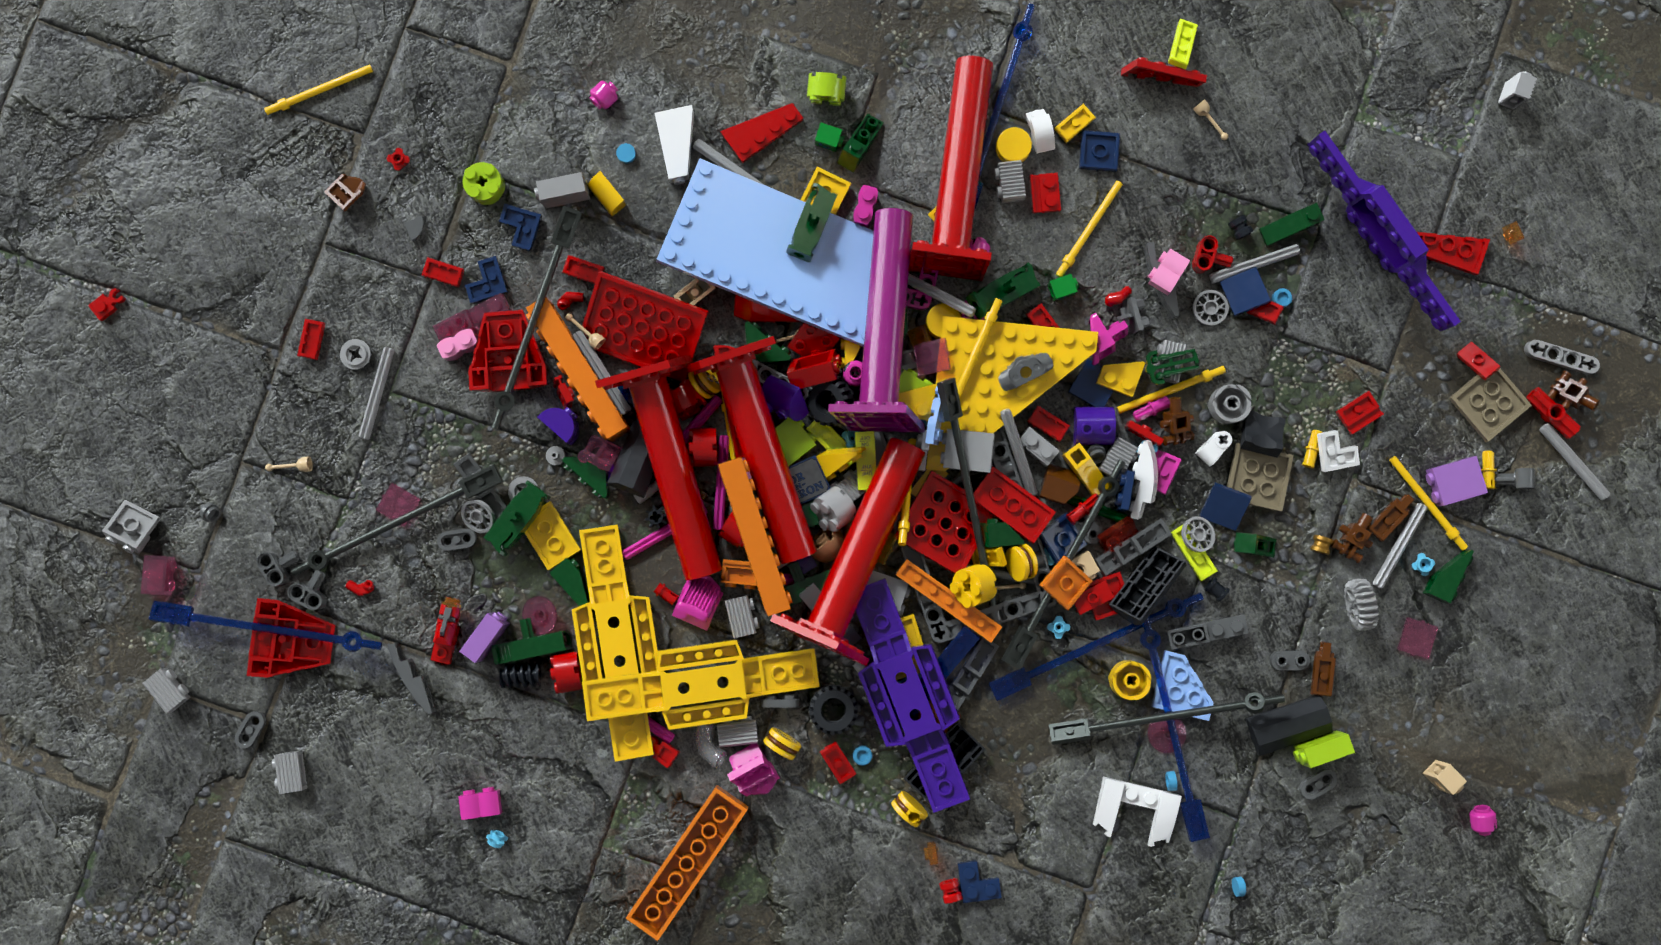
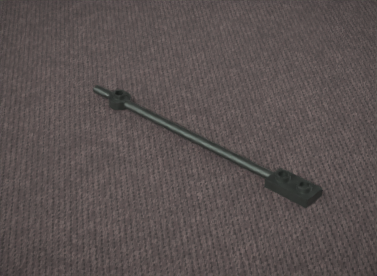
[491,206,582,430]
[937,378,997,606]
[1001,459,1126,670]
[291,464,503,576]
[1049,692,1285,745]

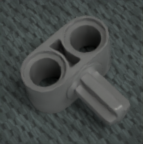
[1495,468,1536,489]
[256,551,300,586]
[287,570,327,610]

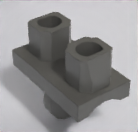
[1117,296,1150,334]

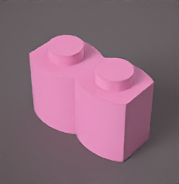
[1148,249,1190,295]
[437,329,478,361]

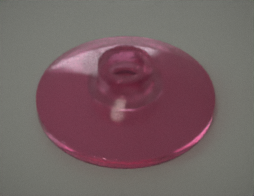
[522,596,557,635]
[1147,719,1186,753]

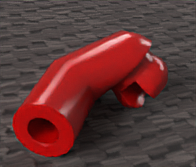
[1105,286,1132,307]
[557,292,584,310]
[345,580,375,596]

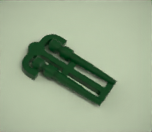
[1145,349,1200,385]

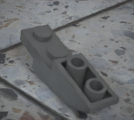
[1167,614,1249,650]

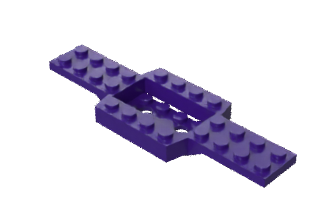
[1307,131,1461,332]
[856,578,970,813]

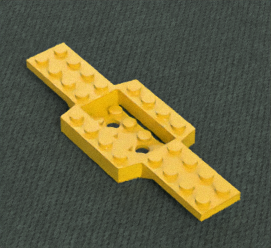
[571,525,658,762]
[582,640,820,730]

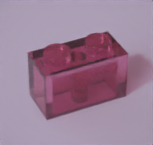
[141,555,177,595]

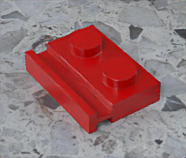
[1029,173,1061,214]
[553,375,575,409]
[1335,391,1384,435]

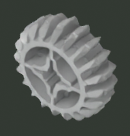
[1344,579,1379,631]

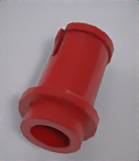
[654,583,679,605]

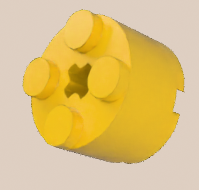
[950,564,997,608]
[1108,660,1151,700]

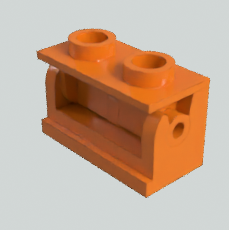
[721,559,757,589]

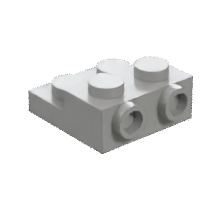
[102,500,160,554]

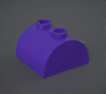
[762,375,809,421]
[537,407,579,445]
[1073,407,1116,445]

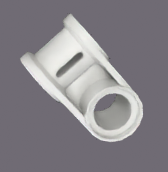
[1195,431,1232,467]

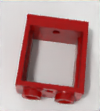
[786,349,843,389]

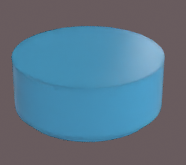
[616,143,636,164]
[1272,288,1292,308]
[853,745,872,766]
[1165,771,1177,791]
[1232,877,1246,897]

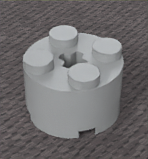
[1207,384,1252,425]
[810,486,856,532]

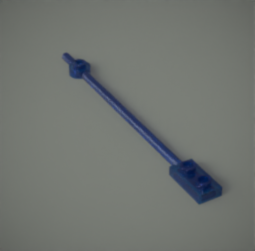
[975,3,1035,209]
[988,593,1204,701]
[149,601,382,652]
[1140,616,1210,842]

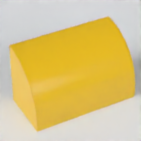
[588,171,626,217]

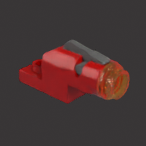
[430,597,462,664]

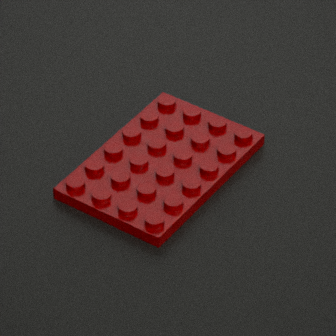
[582,271,709,382]

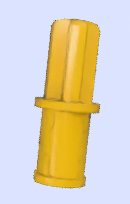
[1302,430,1323,468]
[1481,451,1497,489]

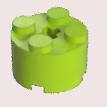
[807,72,847,106]
[463,162,505,205]

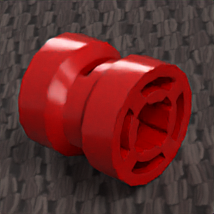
[939,878,963,904]

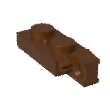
[1367,494,1414,542]
[1310,642,1336,697]

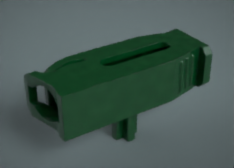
[786,183,837,262]
[966,262,1040,320]
[483,480,551,556]
[784,561,831,606]
[491,618,572,665]

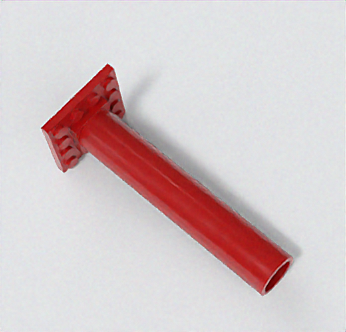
[909,55,993,281]
[686,336,817,564]
[595,354,722,580]
[770,438,925,666]

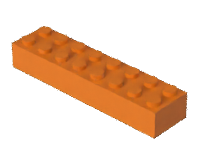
[526,297,630,442]
[717,457,793,616]
[625,785,749,941]

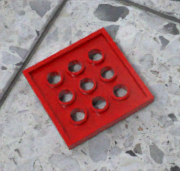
[893,471,994,574]

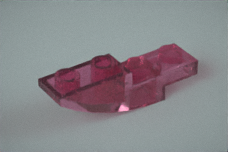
[433,293,511,342]

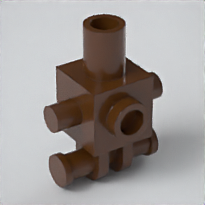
[1547,371,1600,411]
[1160,397,1195,446]
[1331,513,1373,563]

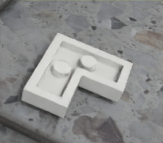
[916,430,929,472]
[1317,430,1360,472]

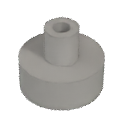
[546,446,566,466]

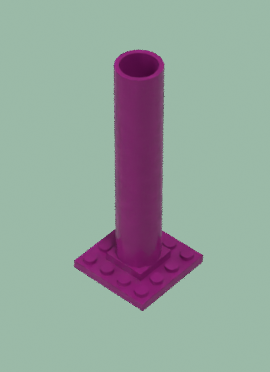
[828,208,925,432]

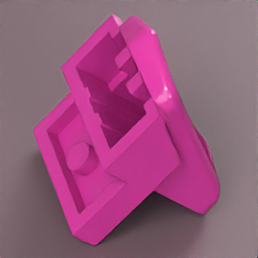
[1088,313,1128,365]
[672,576,723,631]
[727,743,780,797]

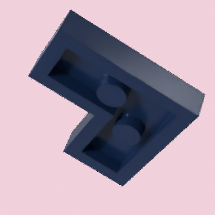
[499,204,542,252]
[465,256,508,304]
[1114,470,1135,512]
[957,860,1002,903]

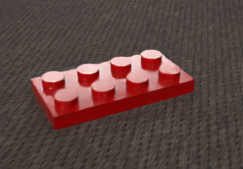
[974,467,1056,544]

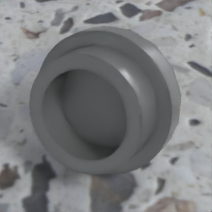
[1087,444,1106,463]
[200,503,220,522]

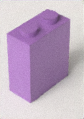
[1426,456,1488,506]
[459,611,510,663]

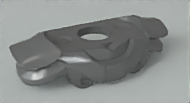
[998,353,1054,391]

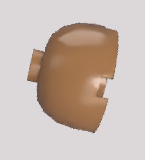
[811,529,844,563]

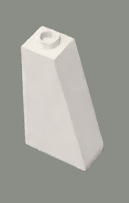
[655,105,694,185]

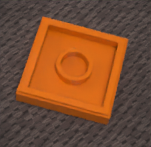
[1039,556,1092,610]

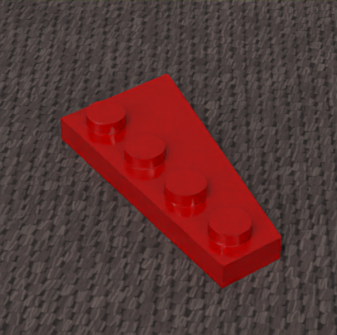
[1121,57,1207,87]
[720,103,804,163]
[1417,232,1490,276]

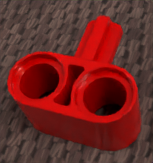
[1192,235,1233,274]

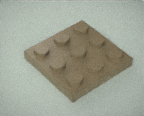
[1448,368,1532,442]
[1227,443,1294,512]

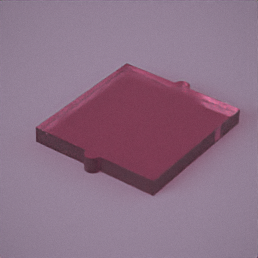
[914,338,951,376]
[376,483,421,527]
[1397,617,1438,659]

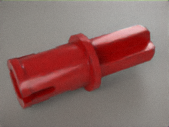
[1066,493,1099,525]

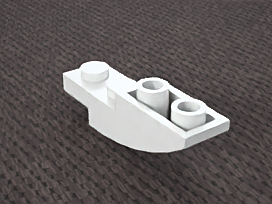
[1129,440,1158,520]

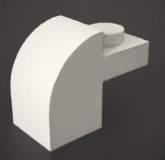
[1026,109,1055,153]

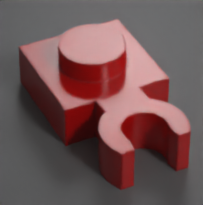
[88,288,126,321]
[651,736,680,768]

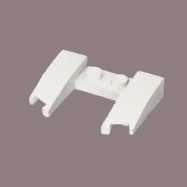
[1093,777,1182,847]

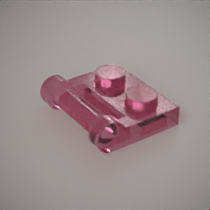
[577,435,622,472]

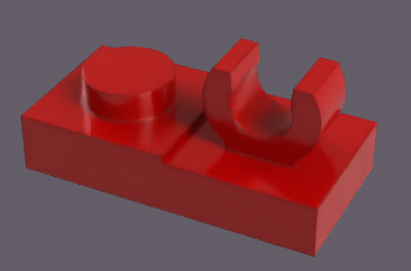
[820,742,856,784]

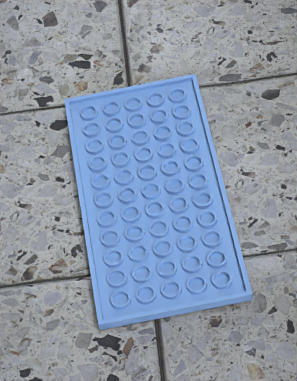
[656,159,912,347]

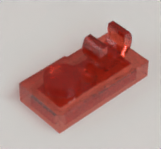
[1097,515,1138,552]

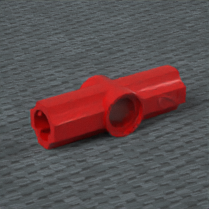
[1526,387,1581,439]

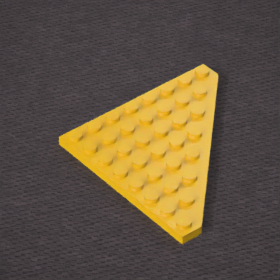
[926,316,1098,471]

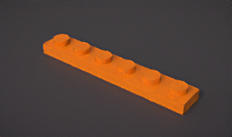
[896,559,1002,643]

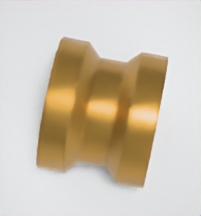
[1310,535,1333,555]

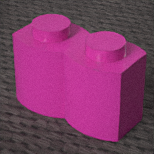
[853,185,878,228]
[458,787,502,820]

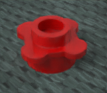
[387,148,410,171]

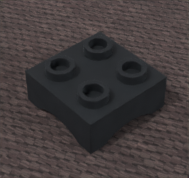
[1240,410,1286,458]

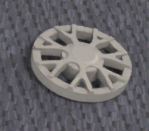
[1192,290,1229,326]
[461,499,495,533]
[1181,517,1215,552]

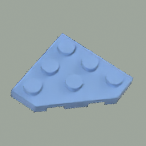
[925,386,945,445]
[1151,650,1213,721]

